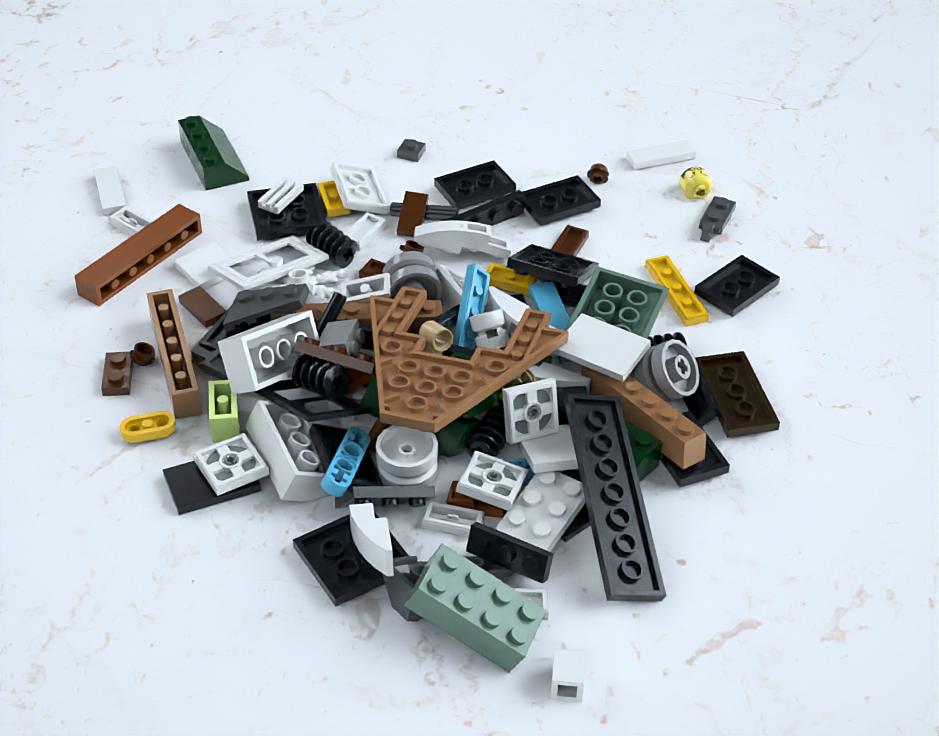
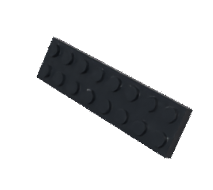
[564,393,667,601]

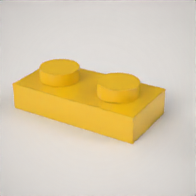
[317,181,350,217]
[486,262,537,296]

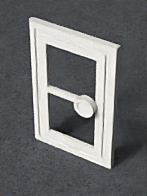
[208,235,329,290]

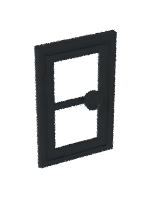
[253,379,370,422]

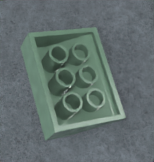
[565,266,669,339]

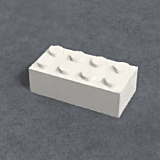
[218,310,319,394]

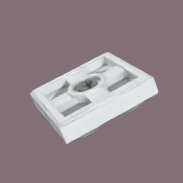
[502,378,559,444]
[193,433,269,496]
[456,451,528,511]

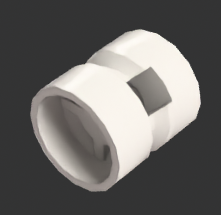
[469,309,510,349]

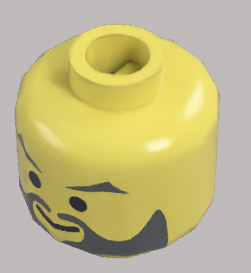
[679,167,712,199]

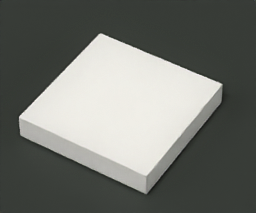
[174,241,242,289]

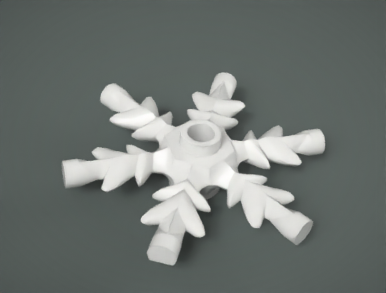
[258,265,347,300]

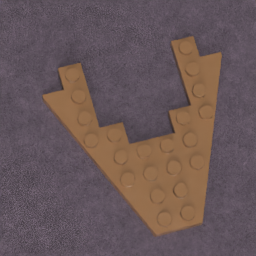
[370,286,569,433]

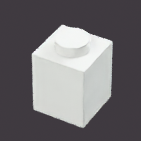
[550,649,586,702]

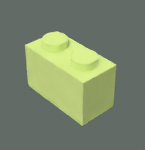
[209,380,240,443]

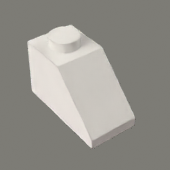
[341,273,391,303]

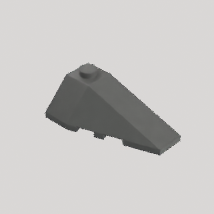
[382,556,513,622]

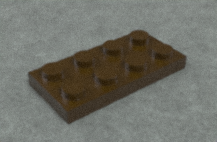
[695,351,780,438]

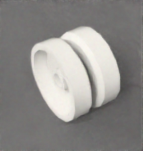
[376,425,438,486]

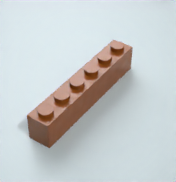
[74,204,202,306]

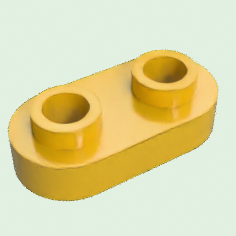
[120,411,176,443]

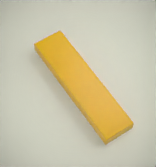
[645,255,709,327]

